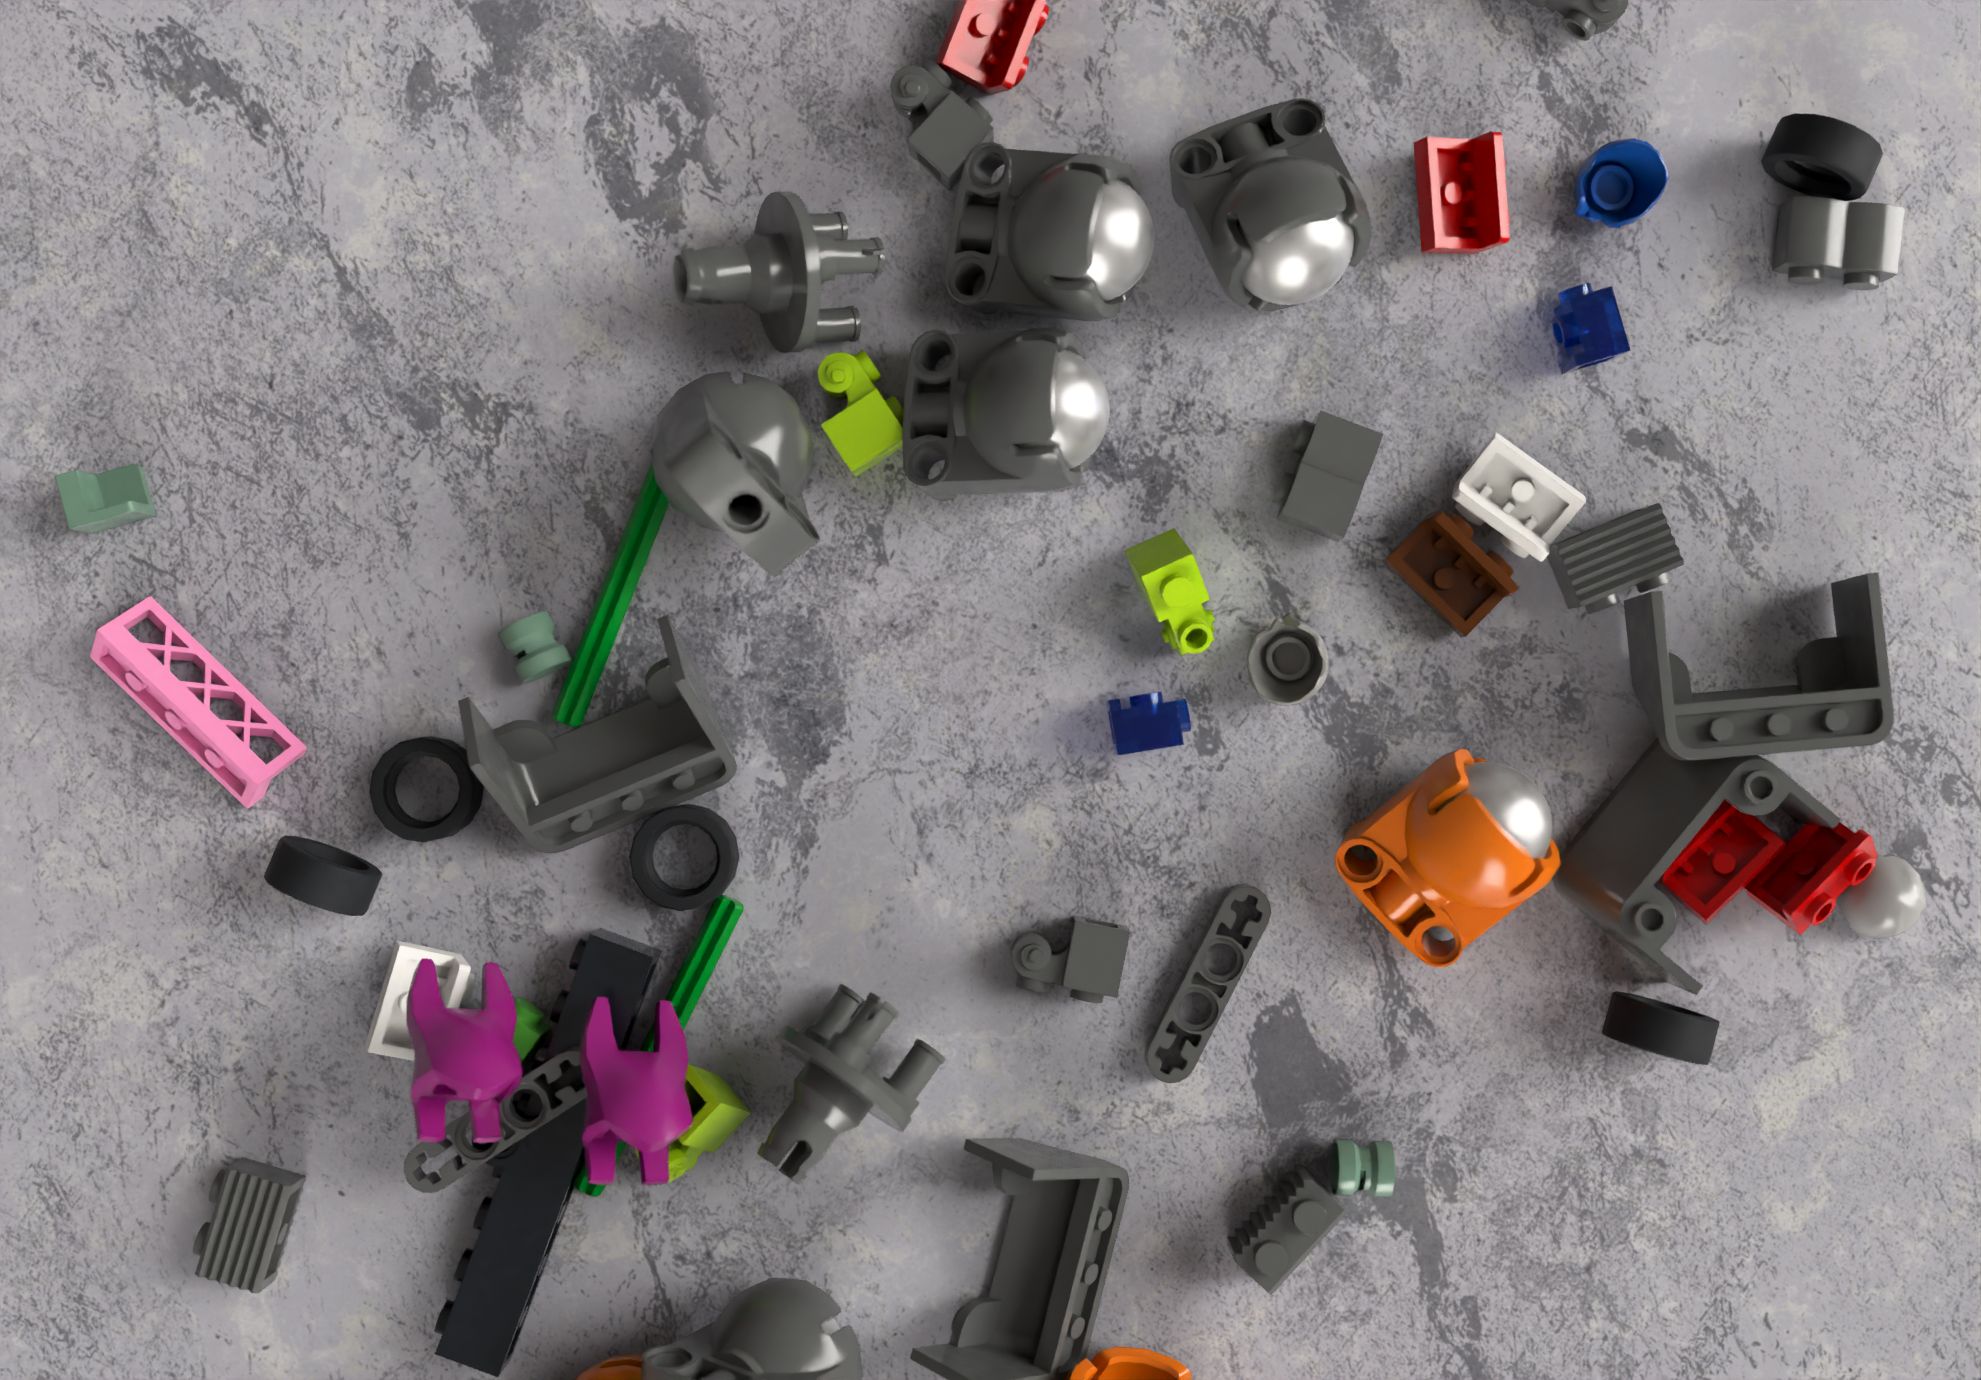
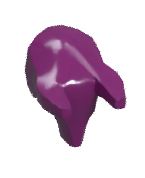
[406,958,523,1143]
[580,997,693,1186]

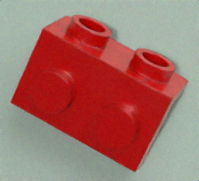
[935,0,1049,95]
[1413,131,1510,254]
[1657,800,1786,925]
[1744,822,1878,935]

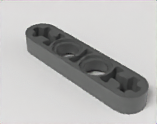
[1145,884,1271,1083]
[404,1046,587,1193]

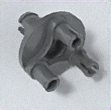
[673,191,885,353]
[757,984,946,1184]

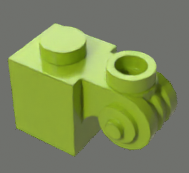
[818,349,904,477]
[1124,528,1215,656]
[635,1064,751,1185]

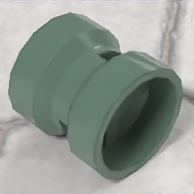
[497,611,572,684]
[1330,1139,1395,1198]

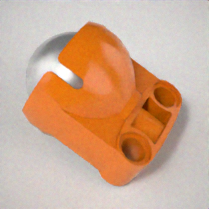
[1335,748,1561,967]

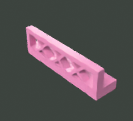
[90,596,307,809]

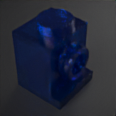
[1552,283,1630,374]
[1106,691,1191,755]

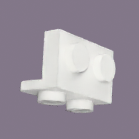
[1452,432,1586,562]
[365,941,475,1061]

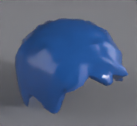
[1574,138,1669,228]

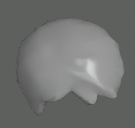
[1247,612,1329,706]
[1836,853,1927,939]

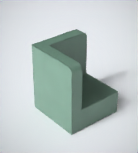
[55,464,156,534]

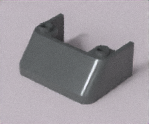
[1624,572,1894,761]
[458,615,737,853]
[1552,738,1841,995]
[910,1138,1129,1380]

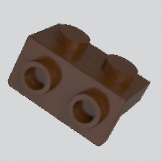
[1383,509,1519,637]

